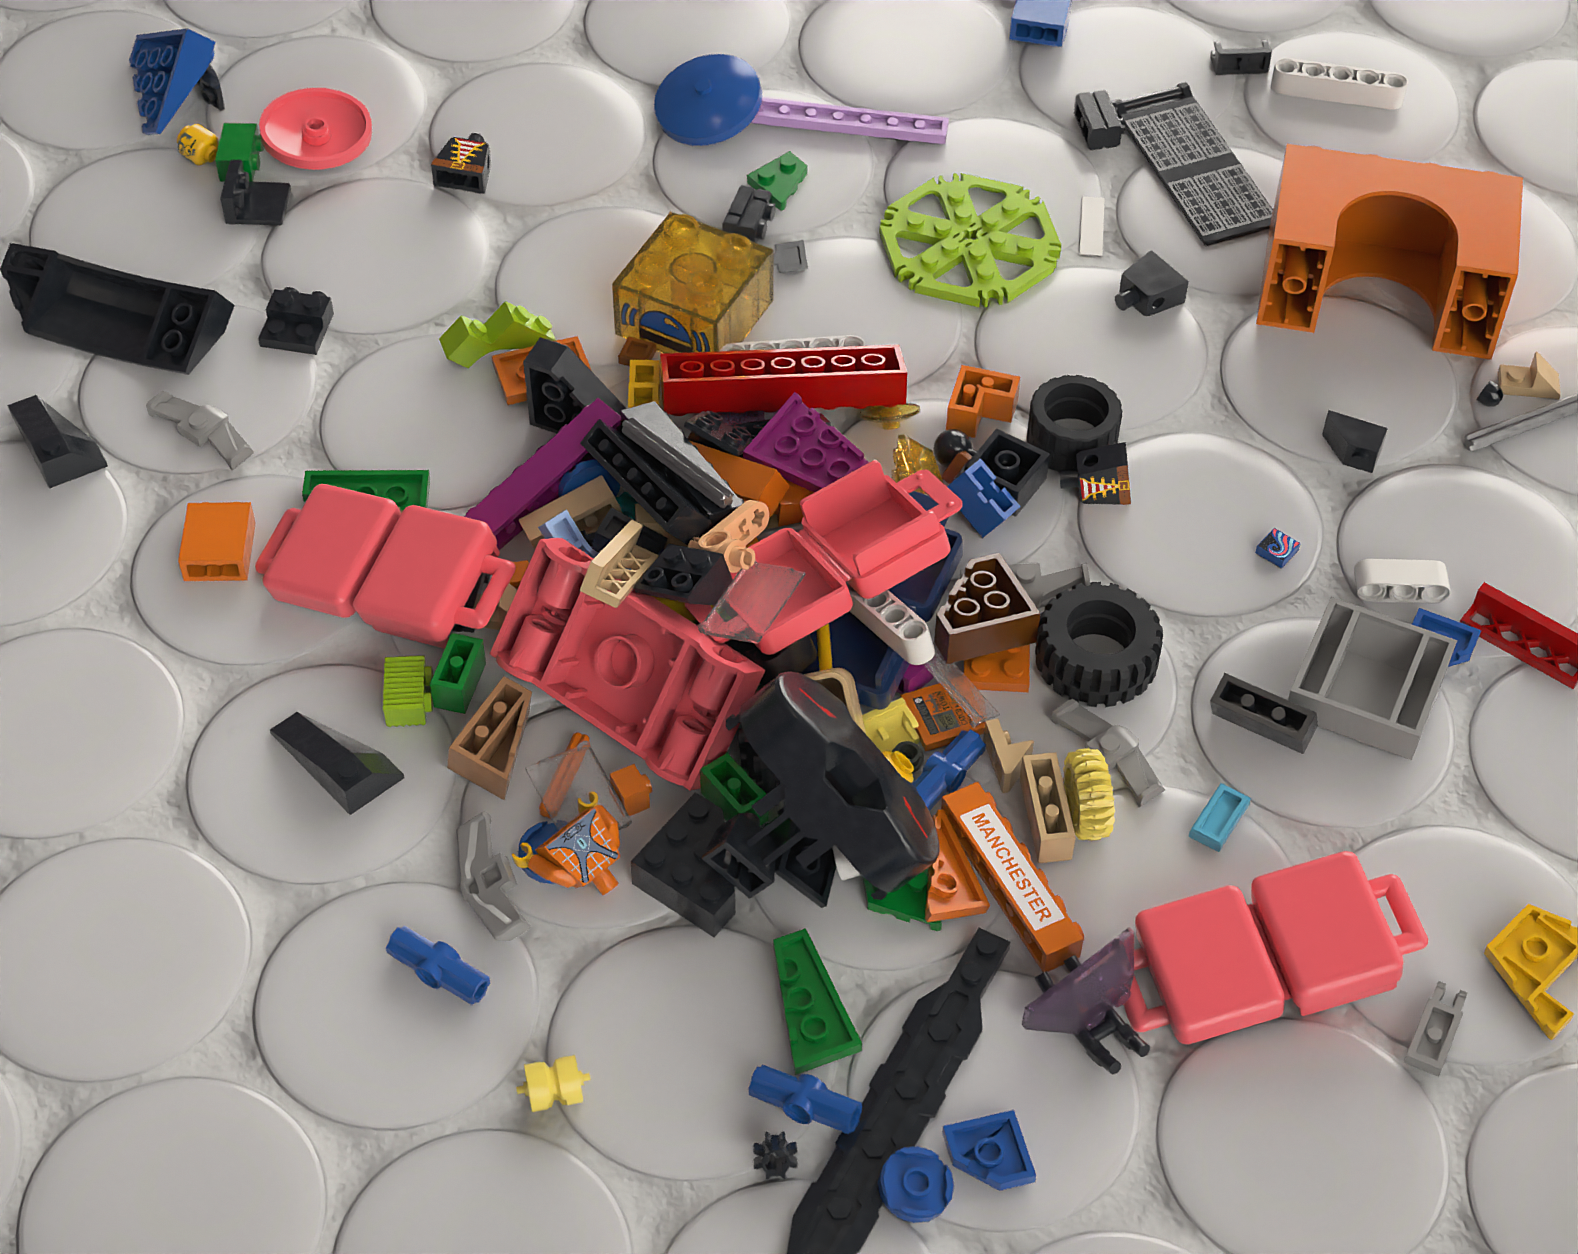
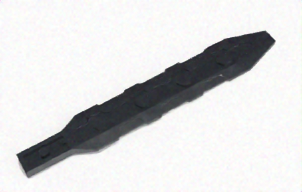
[787,928,1011,1254]

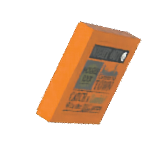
[900,677,985,752]

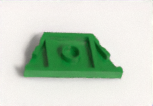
[862,868,942,931]

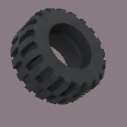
[1035,582,1163,707]

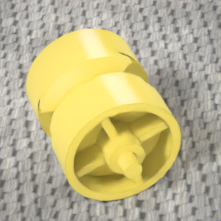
[516,1055,590,1112]

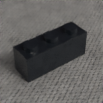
[1210,673,1318,754]

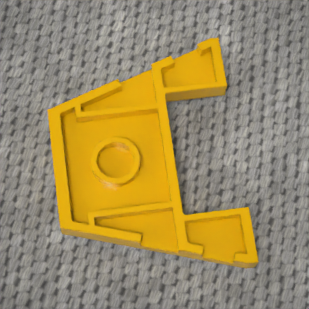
[1484,904,1578,1040]

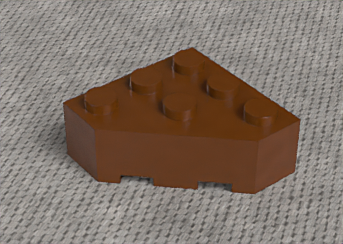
[934,553,1040,664]

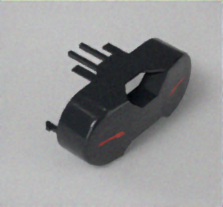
[726,672,940,900]

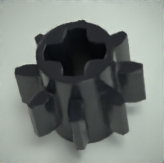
[753,1131,798,1180]

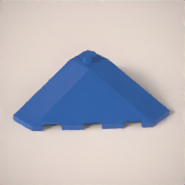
[129,28,216,135]

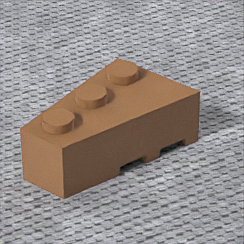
[447,676,532,801]

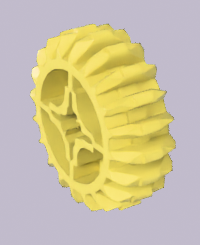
[1063,748,1115,841]

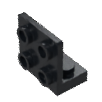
[220,160,291,226]
[684,411,753,459]

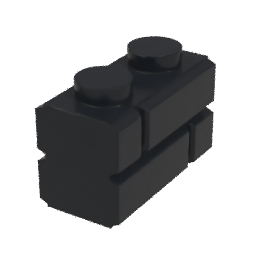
[1074,90,1125,150]
[722,185,776,250]

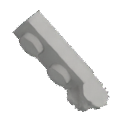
[1404,981,1468,1077]

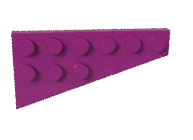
[743,392,922,506]

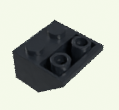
[634,544,734,606]

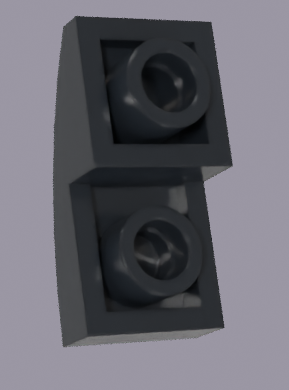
[197,64,225,111]

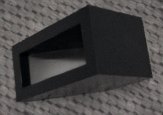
[1322,410,1388,473]

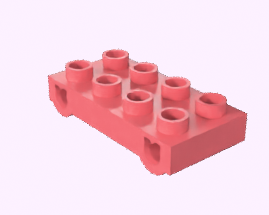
[490,538,765,791]

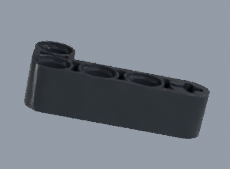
[696,619,818,685]

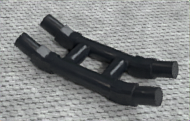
[1034,955,1150,1074]

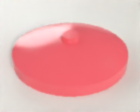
[259,88,372,170]

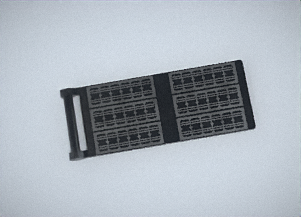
[1115,82,1273,246]

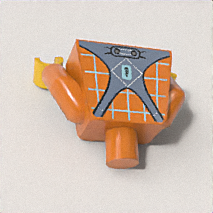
[512,791,620,895]

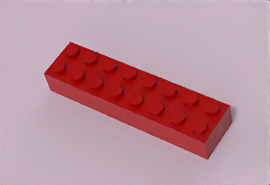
[660,344,907,416]

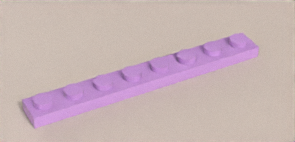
[751,98,949,144]

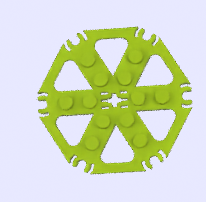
[879,173,1062,308]

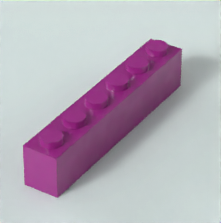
[464,398,621,551]

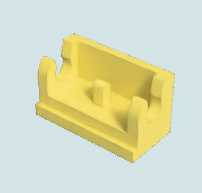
[862,697,920,752]

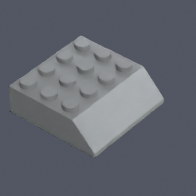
[1288,597,1457,760]

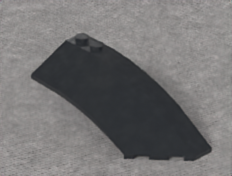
[0,243,235,375]

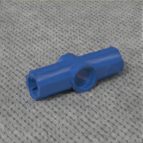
[912,729,986,811]
[386,925,490,1005]
[748,1064,862,1134]

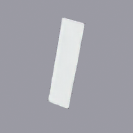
[1080,196,1105,256]

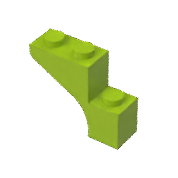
[439,301,556,369]

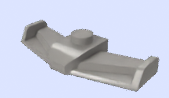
[146,391,254,470]
[960,563,1090,609]
[1052,699,1165,807]
[456,811,531,941]

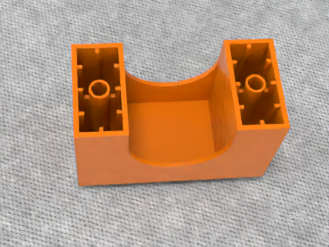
[1256,144,1523,360]

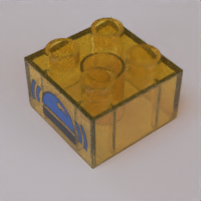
[612,211,774,353]

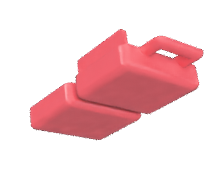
[685,460,963,655]
[255,484,516,649]
[1109,851,1428,1044]

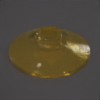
[860,403,920,430]

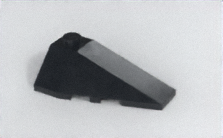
[7,395,108,489]
[270,712,405,815]

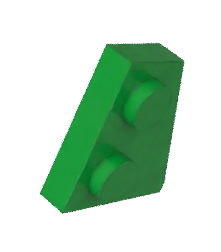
[747,151,808,211]

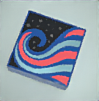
[1255,528,1301,569]

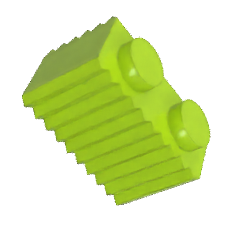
[383,655,433,727]

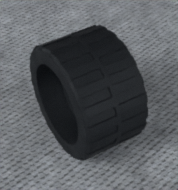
[1026,375,1122,472]

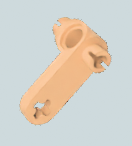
[688,500,769,573]

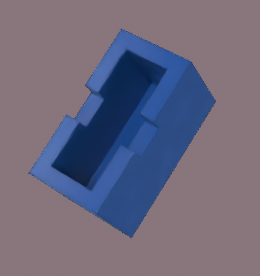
[947,458,1021,538]

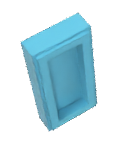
[1189,783,1251,852]

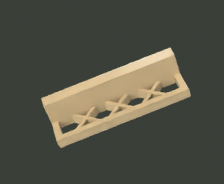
[580,520,659,608]

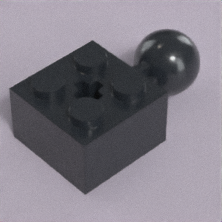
[933,428,1050,517]

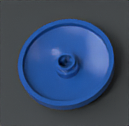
[654,54,762,146]

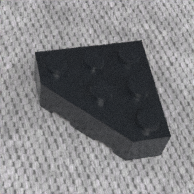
[523,337,626,434]
[630,792,736,938]

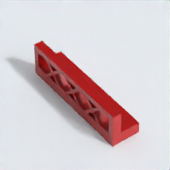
[1460,582,1578,689]

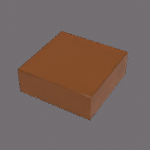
[618,336,657,366]
[941,451,973,484]

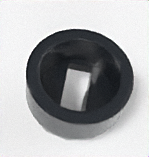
[1476,380,1503,407]

